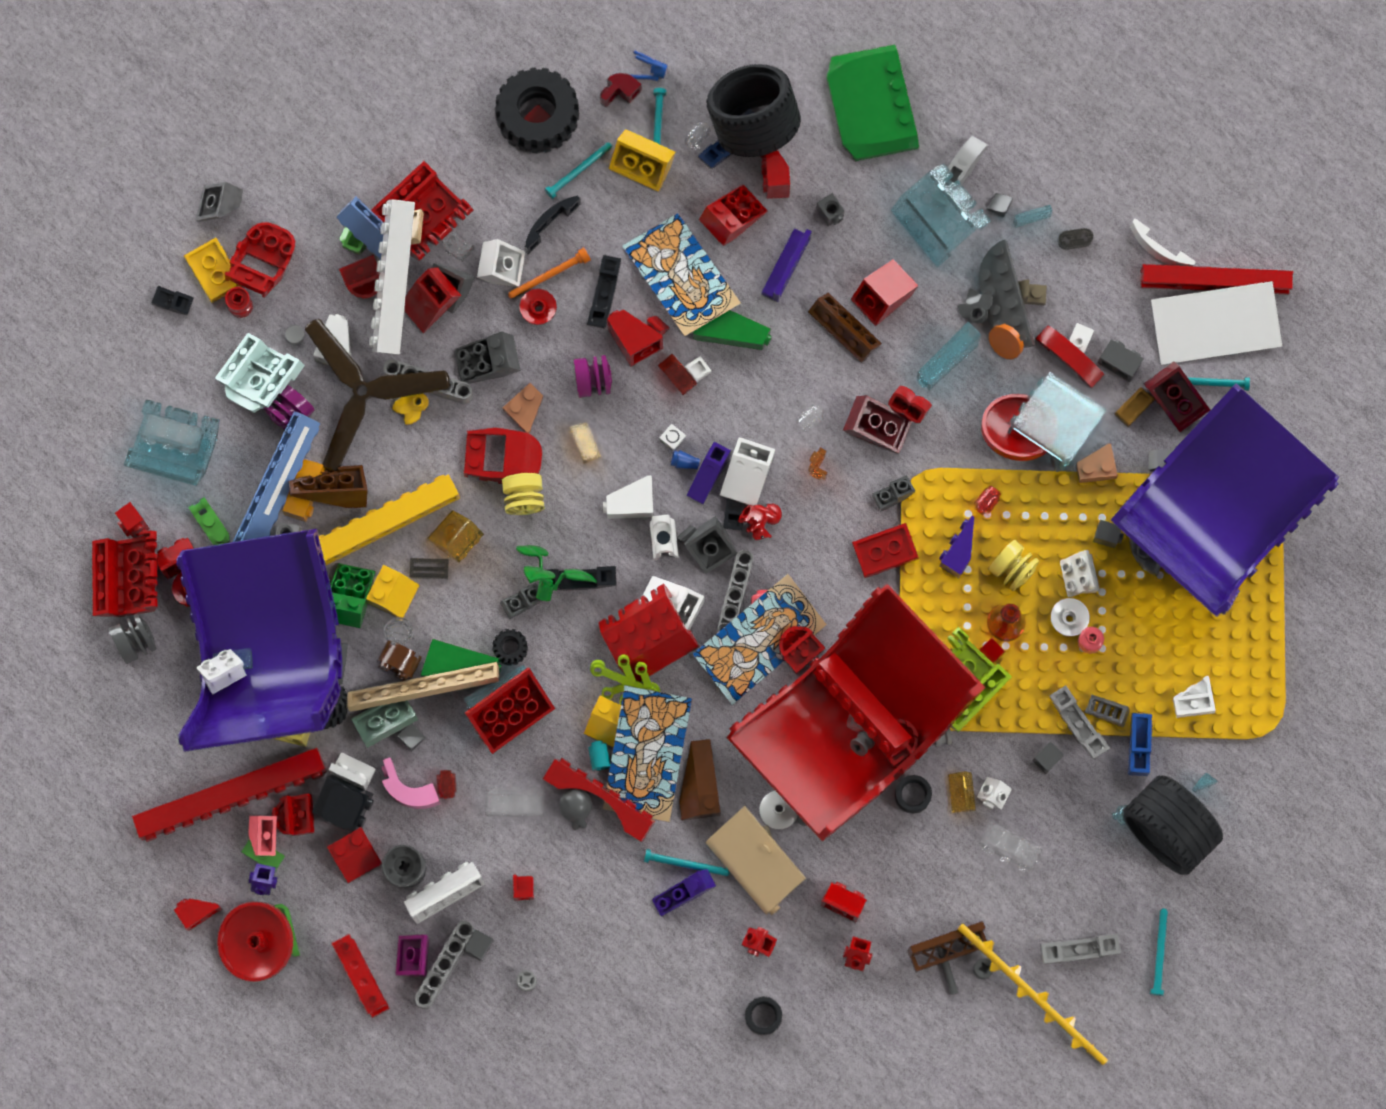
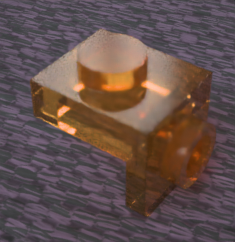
[808,447,827,480]

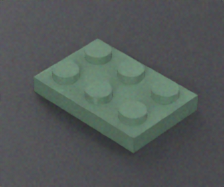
[351,700,418,748]

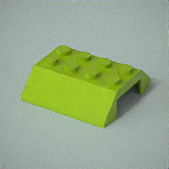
[947,627,1012,732]

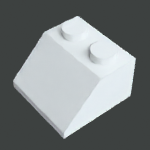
[477,239,525,287]

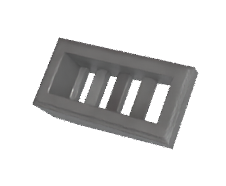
[1085,695,1130,727]

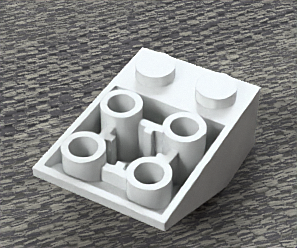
[720,437,775,505]
[640,576,704,630]

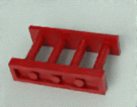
[332,934,390,1018]

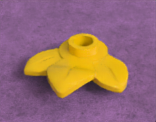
[392,393,429,425]

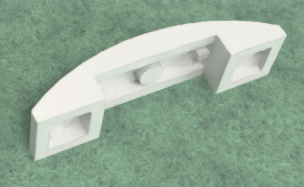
[1130,219,1196,266]

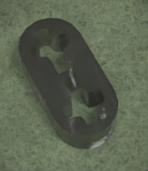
[1058,228,1094,250]

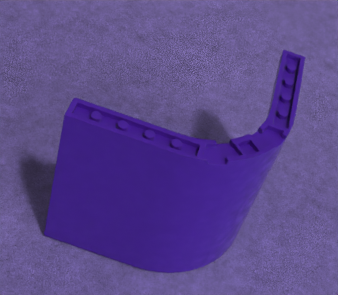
[1111,383,1339,617]
[176,529,343,752]

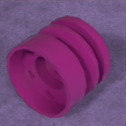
[573,355,612,398]
[263,385,315,430]

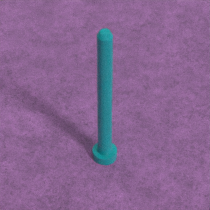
[653,88,666,144]
[544,142,612,199]
[1188,377,1250,391]
[644,849,730,876]
[1150,908,1168,996]

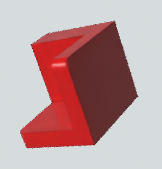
[513,875,534,901]

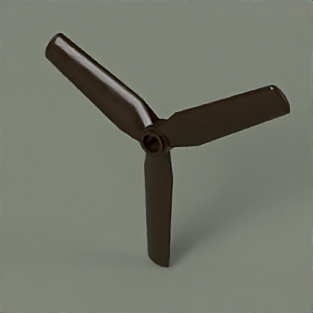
[305,319,450,472]

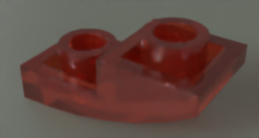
[658,354,698,395]

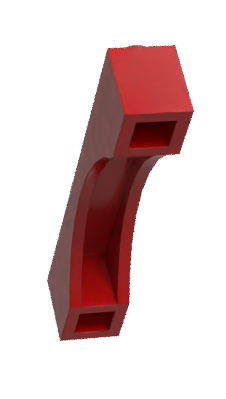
[543,758,656,842]

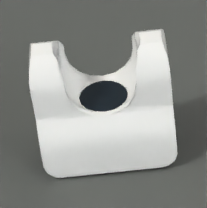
[650,515,679,561]

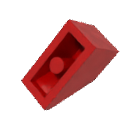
[173,898,222,931]

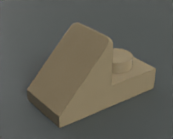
[1018,280,1047,305]

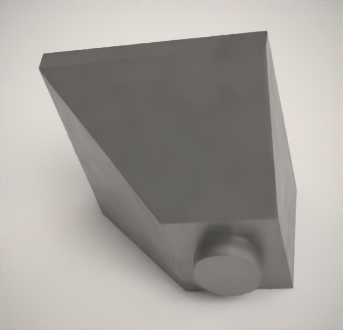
[195,182,243,222]

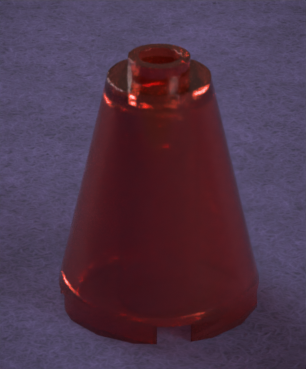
[987,603,1026,642]

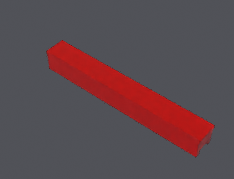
[1140,264,1294,295]

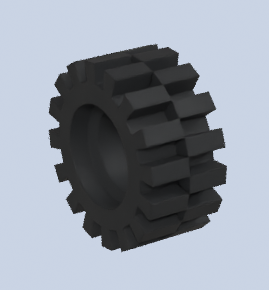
[493,629,528,666]

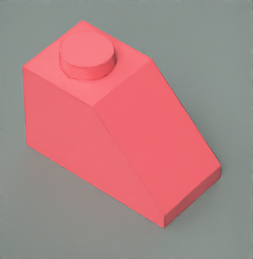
[248,816,277,856]

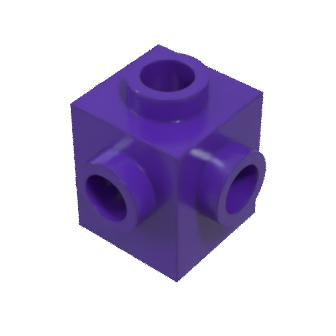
[248,863,278,895]

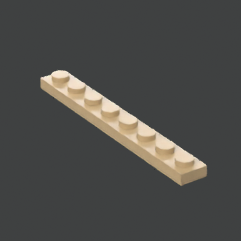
[347,662,499,712]

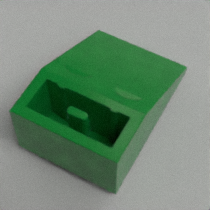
[330,563,376,628]

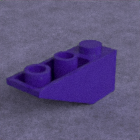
[686,442,731,504]
[939,516,974,579]
[652,869,716,916]

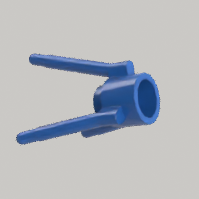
[631,50,668,81]

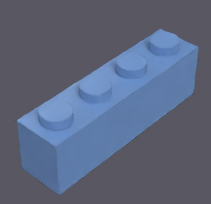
[336,196,383,261]

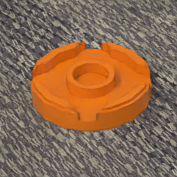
[989,324,1024,359]

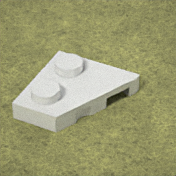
[1173,676,1216,718]

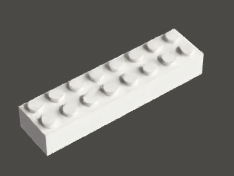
[369,200,415,354]

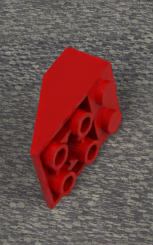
[760,150,790,199]
[699,184,768,246]
[404,267,461,333]

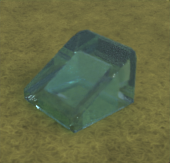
[1192,773,1218,792]

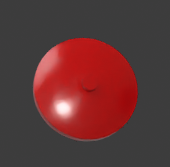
[981,394,1058,461]
[217,902,293,982]

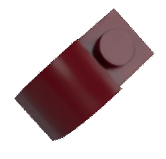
[600,73,642,108]

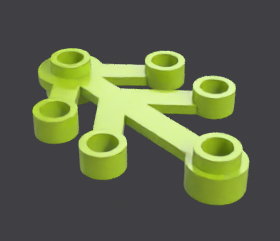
[590,654,660,705]

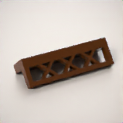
[808,292,882,363]
[907,921,987,973]

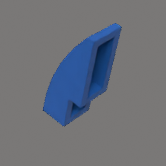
[1128,713,1152,776]

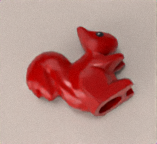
[738,503,782,540]

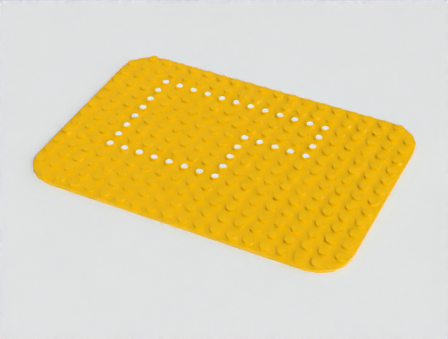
[900,468,1286,740]

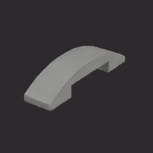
[1049,685,1110,760]
[1040,934,1121,964]

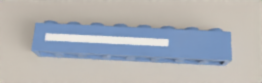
[233,411,320,542]

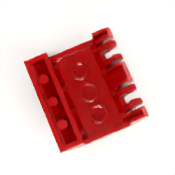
[371,161,474,261]
[92,531,158,617]
[598,583,699,682]

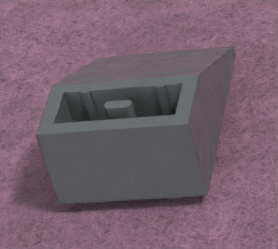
[454,331,521,384]

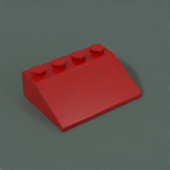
[465,667,556,754]

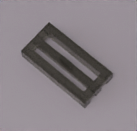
[409,558,449,579]

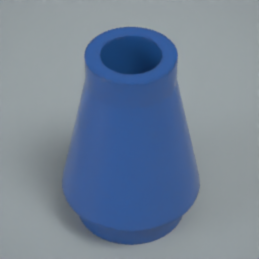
[671,450,700,469]

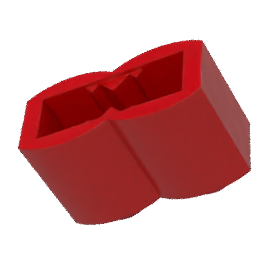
[888,386,932,423]

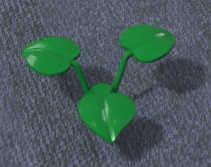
[516,545,597,601]

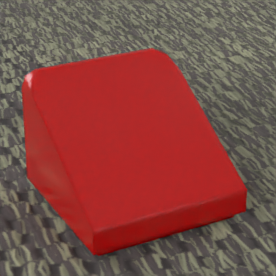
[524,104,551,123]
[647,316,669,336]
[979,638,1005,663]

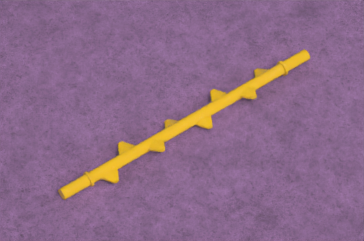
[957,923,1108,1066]

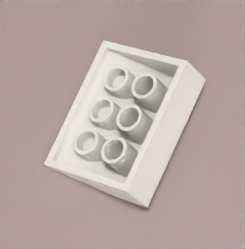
[404,862,485,924]

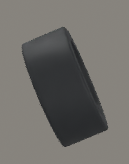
[894,775,932,814]
[745,996,782,1035]

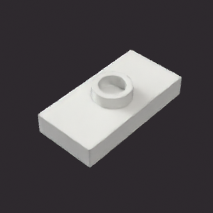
[1069,323,1094,353]

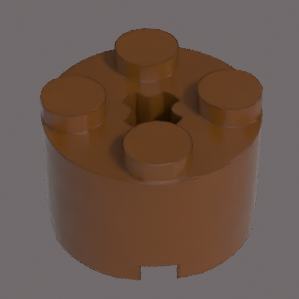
[377,640,422,681]

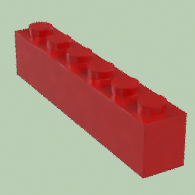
[814,653,912,758]

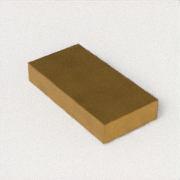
[1114,387,1155,427]

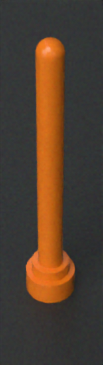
[508,247,591,299]

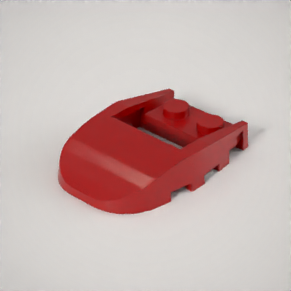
[225,222,295,298]
[464,428,542,484]

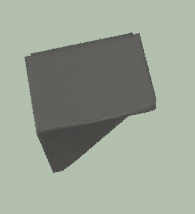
[397,723,425,751]

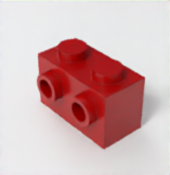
[115,502,150,538]

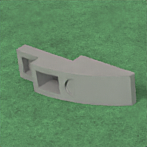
[932,136,988,208]

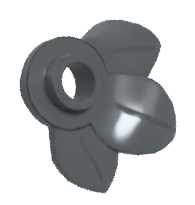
[958,289,993,324]

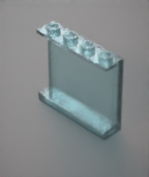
[1007,372,1106,471]

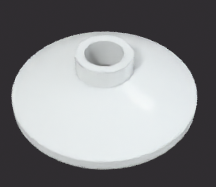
[1051,598,1090,636]
[760,791,798,829]

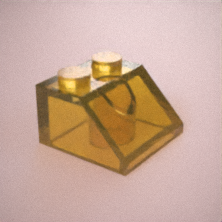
[428,510,484,562]

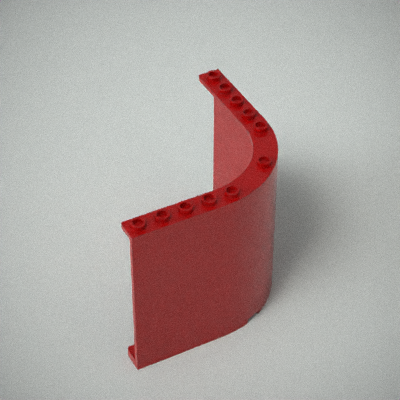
[726,584,986,842]

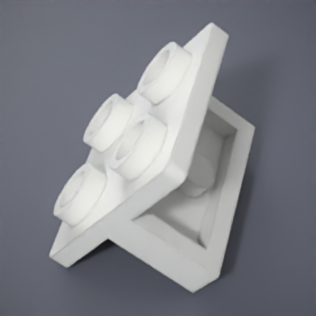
[1060,550,1100,597]
[197,649,247,694]
[329,753,376,790]

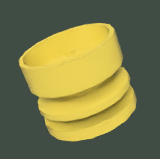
[502,473,545,515]
[988,540,1040,591]

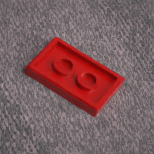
[852,523,919,578]

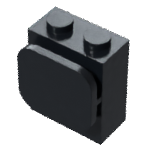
[312,774,374,831]

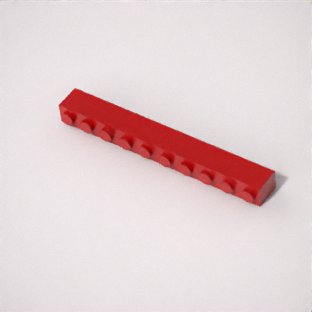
[132,748,327,842]

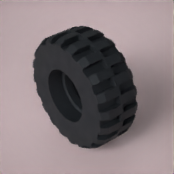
[495,67,579,154]

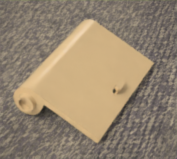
[705,806,806,915]

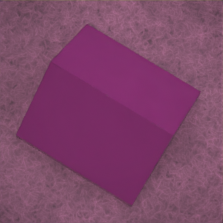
[395,934,429,978]

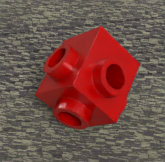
[742,927,777,957]
[843,936,872,971]

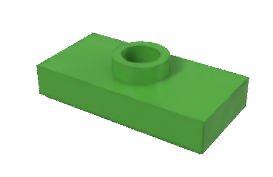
[241,839,285,872]

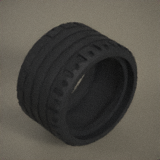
[706,64,801,157]
[1123,776,1223,875]

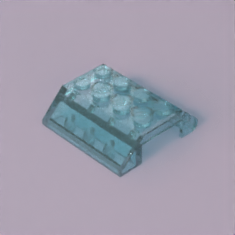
[891,163,991,267]
[124,399,220,486]

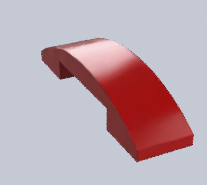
[1035,325,1104,389]

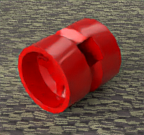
[225,287,253,318]

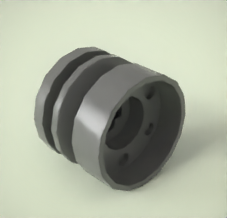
[108,614,156,664]
[382,845,427,888]

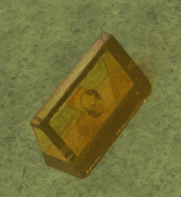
[569,423,601,464]
[948,771,976,813]

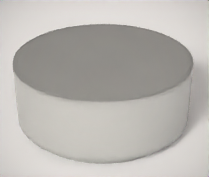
[285,325,305,345]

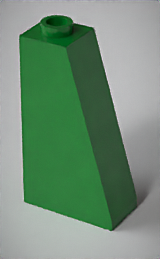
[693,310,772,350]
[421,639,502,677]

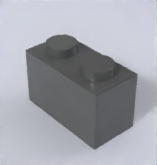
[1097,339,1144,382]

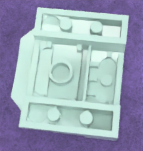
[215,333,305,413]

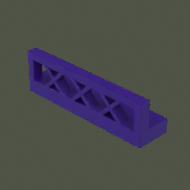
[761,228,812,302]

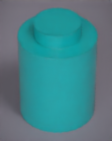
[588,741,611,771]

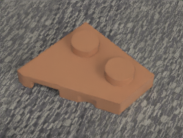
[503,383,543,434]
[1076,444,1118,483]

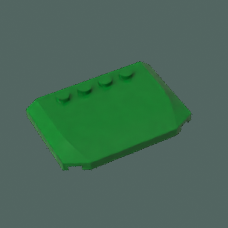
[827,44,919,162]

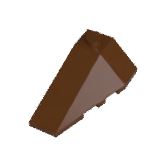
[288,465,368,508]
[679,739,721,821]

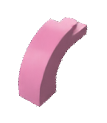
[381,758,440,809]

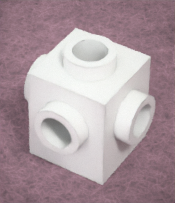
[977,777,1012,810]

